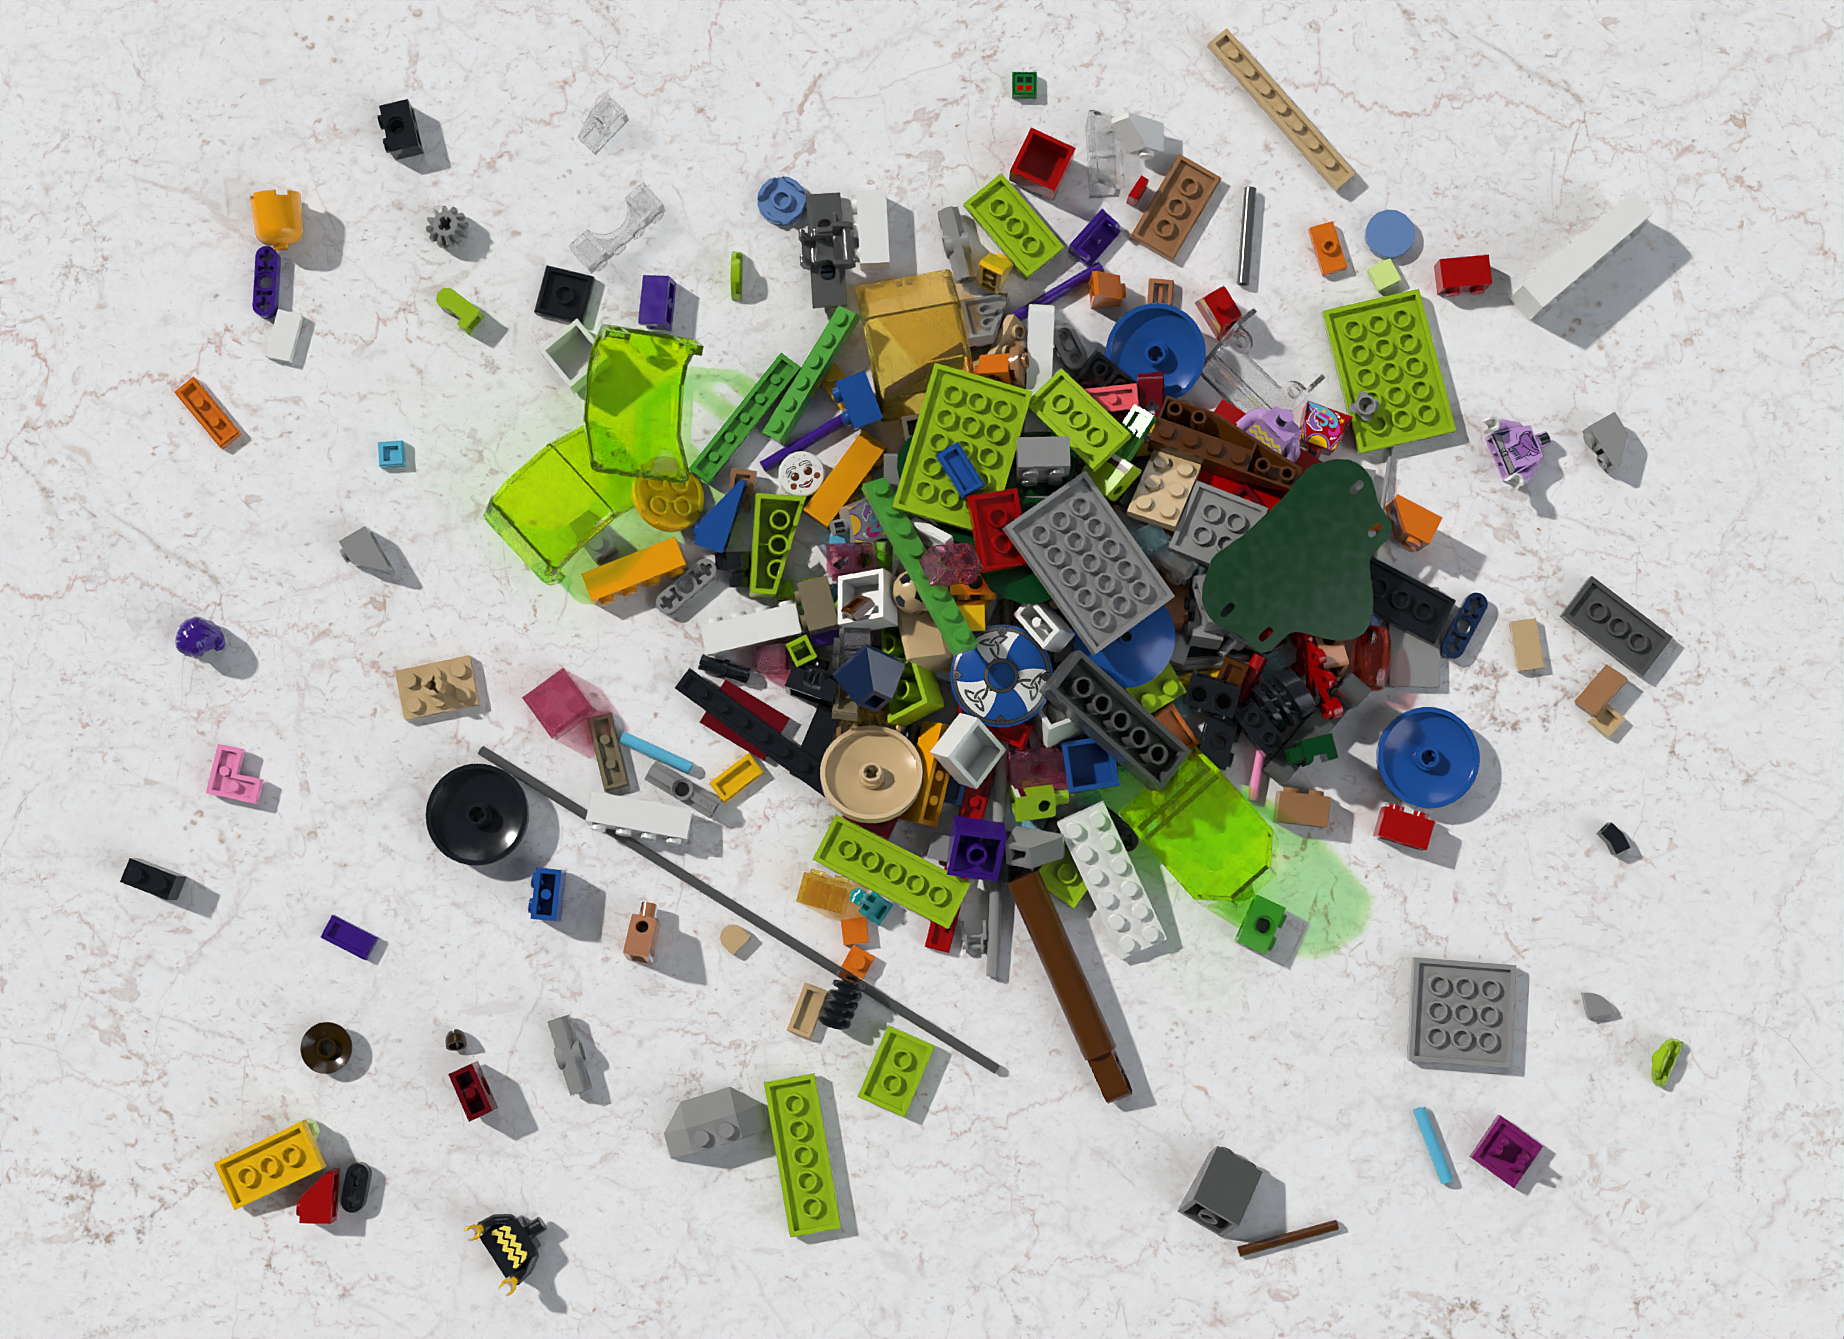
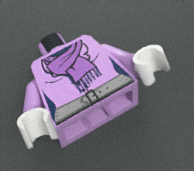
[1481,416,1551,492]

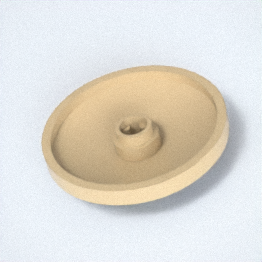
[820,725,923,823]

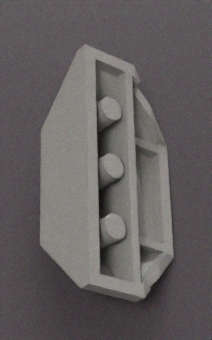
[664,1087,770,1158]

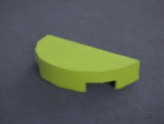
[730,252,743,301]

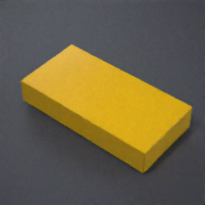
[709,753,765,803]

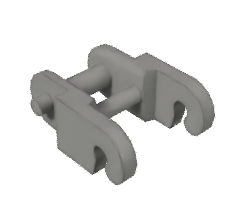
[961,920,987,954]

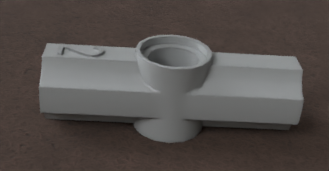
[938,206,976,284]
[645,761,721,818]
[548,1014,592,1096]

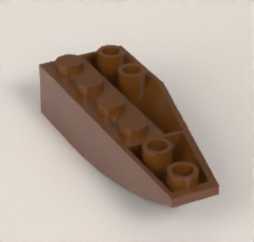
[1147,396,1303,491]

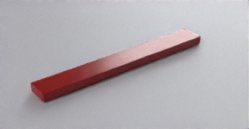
[924,766,995,953]

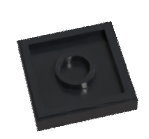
[534,265,595,325]

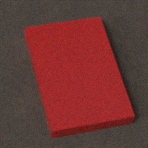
[966,488,1028,573]

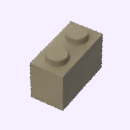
[794,575,841,636]

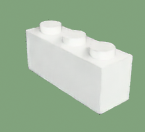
[852,190,890,271]

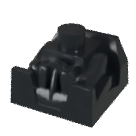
[785,658,839,709]

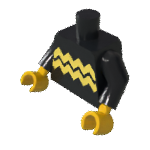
[463,1214,547,1296]

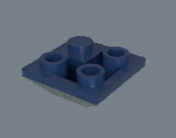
[833,644,905,713]

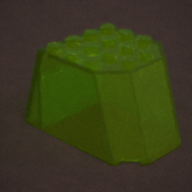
[1119,745,1279,909]

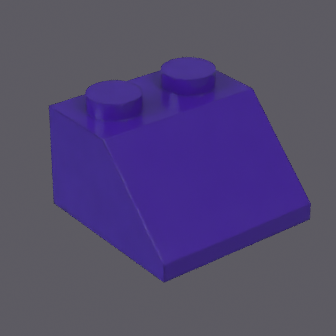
[947,816,1007,882]

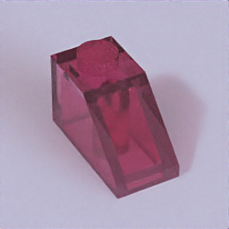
[752,644,788,674]

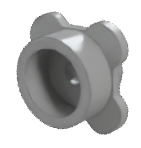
[1350,392,1380,422]

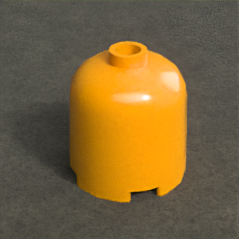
[250,190,303,251]

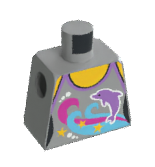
[829,498,890,543]

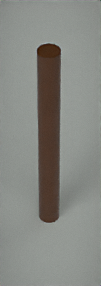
[1237,1220,1339,1257]

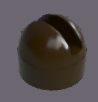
[445,1029,467,1051]

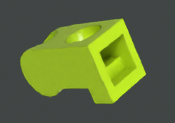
[436,288,485,335]
[785,634,817,667]

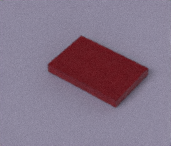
[699,679,790,761]

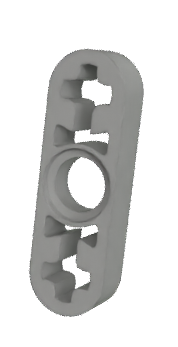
[656,558,718,615]

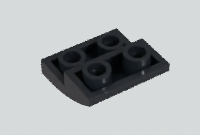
[1072,348,1137,415]

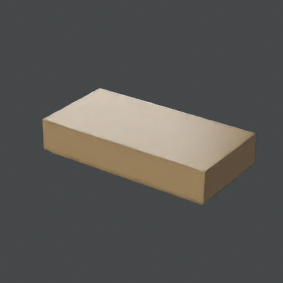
[1509,618,1544,672]
[787,982,829,1040]

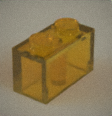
[796,869,854,915]

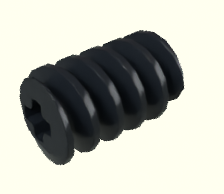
[819,971,865,1030]

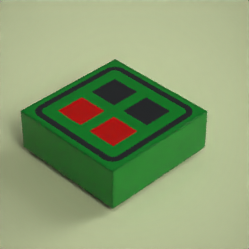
[1012,72,1037,99]

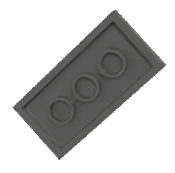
[1560,576,1673,677]

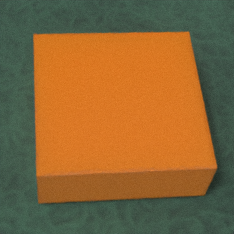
[841,917,869,945]

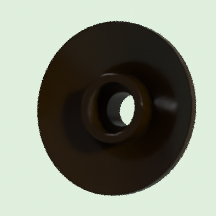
[300,1022,352,1074]

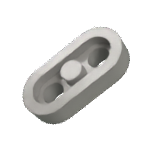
[1053,323,1087,371]

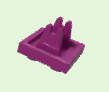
[1469,1115,1543,1188]

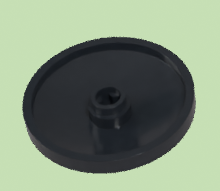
[426,763,529,866]

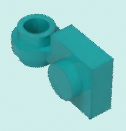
[849,886,893,926]

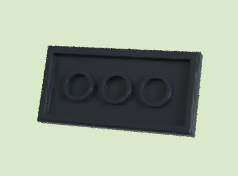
[1370,556,1456,645]

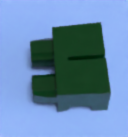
[1284,733,1338,767]

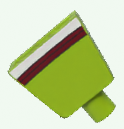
[1081,453,1142,501]
[1009,780,1069,822]

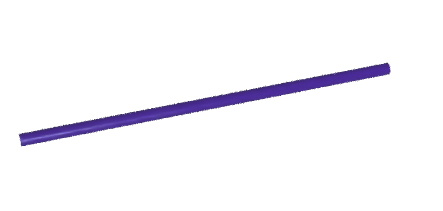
[759,262,1105,473]

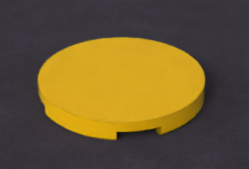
[631,458,705,532]

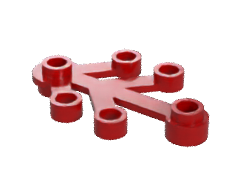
[1290,632,1343,720]

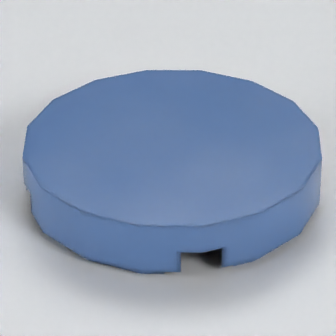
[757,176,806,226]
[1364,209,1415,260]

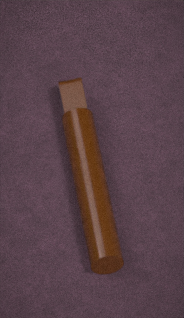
[1007,869,1132,1104]

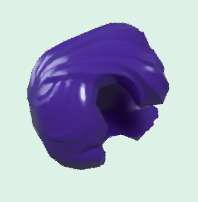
[175,617,226,658]

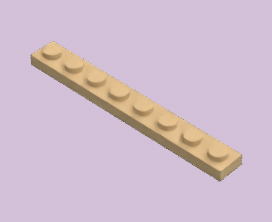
[1207,28,1356,192]

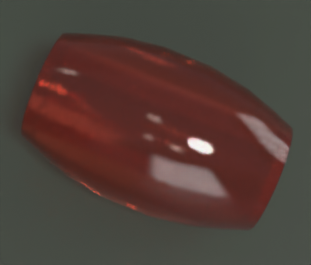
[1351,625,1393,691]

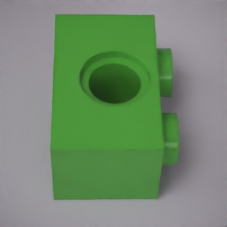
[1234,895,1287,954]

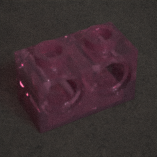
[826,542,878,581]
[919,543,984,587]

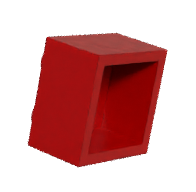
[1009,127,1076,201]

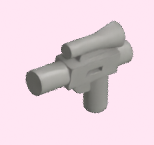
[1217,629,1264,658]

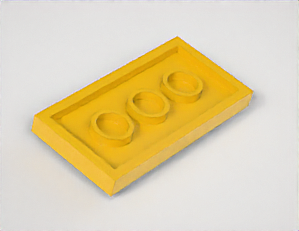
[214,1119,327,1210]

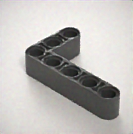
[1262,673,1372,786]

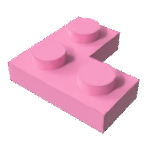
[206,744,264,804]

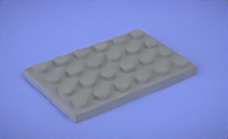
[1003,471,1175,655]

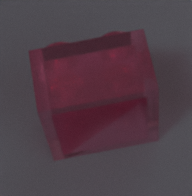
[522,668,597,740]

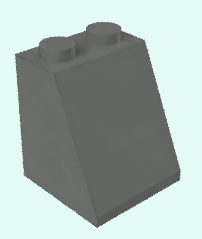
[1177,1146,1263,1237]

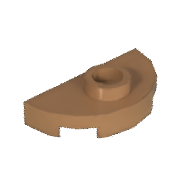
[1009,340,1029,389]

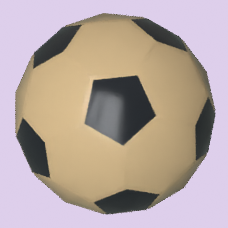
[892,571,928,615]

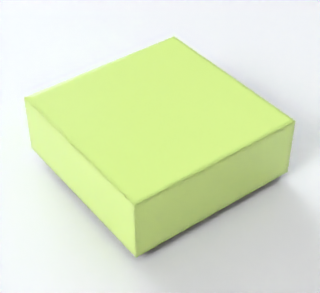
[1367,258,1401,292]

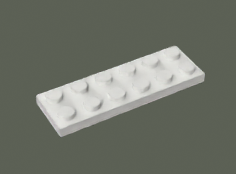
[1057,801,1167,960]

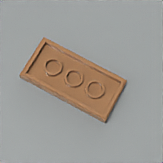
[1130,154,1221,262]

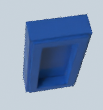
[935,442,985,500]

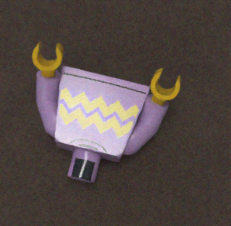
[1236,406,1301,463]

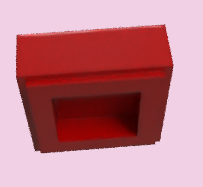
[1126,175,1149,207]

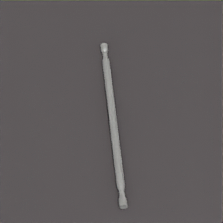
[1372,447,1394,559]

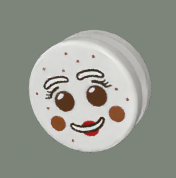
[779,451,825,500]

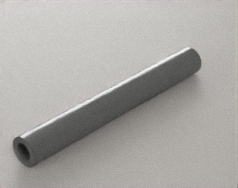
[1237,187,1256,286]

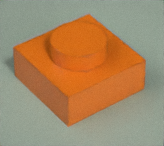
[841,944,875,979]

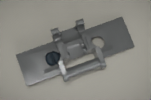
[798,192,856,309]

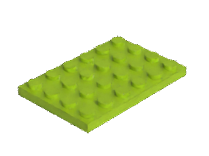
[1321,289,1456,455]
[892,363,1033,532]

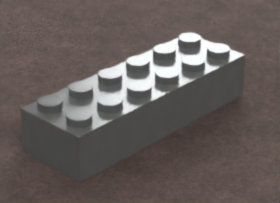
[1039,650,1191,791]

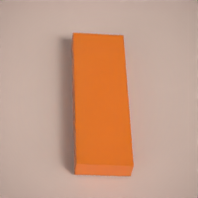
[174,376,242,450]

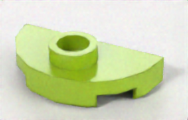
[1651,1038,1684,1088]

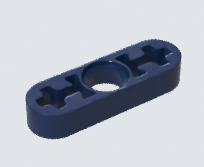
[1440,593,1488,660]

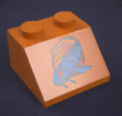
[1385,494,1443,552]

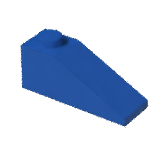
[692,479,748,553]

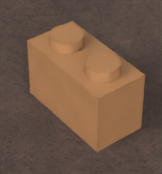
[1273,787,1331,828]

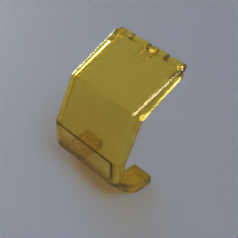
[855,269,974,422]

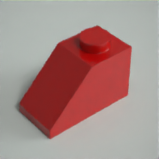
[296,1168,340,1224]

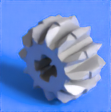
[426,205,469,249]

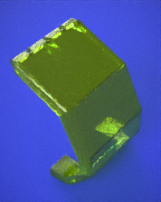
[583,324,704,484]
[483,421,641,586]

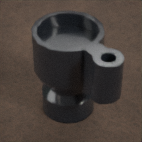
[715,551,751,588]

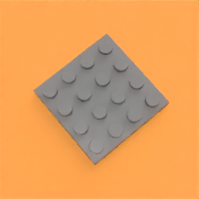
[1407,957,1517,1068]

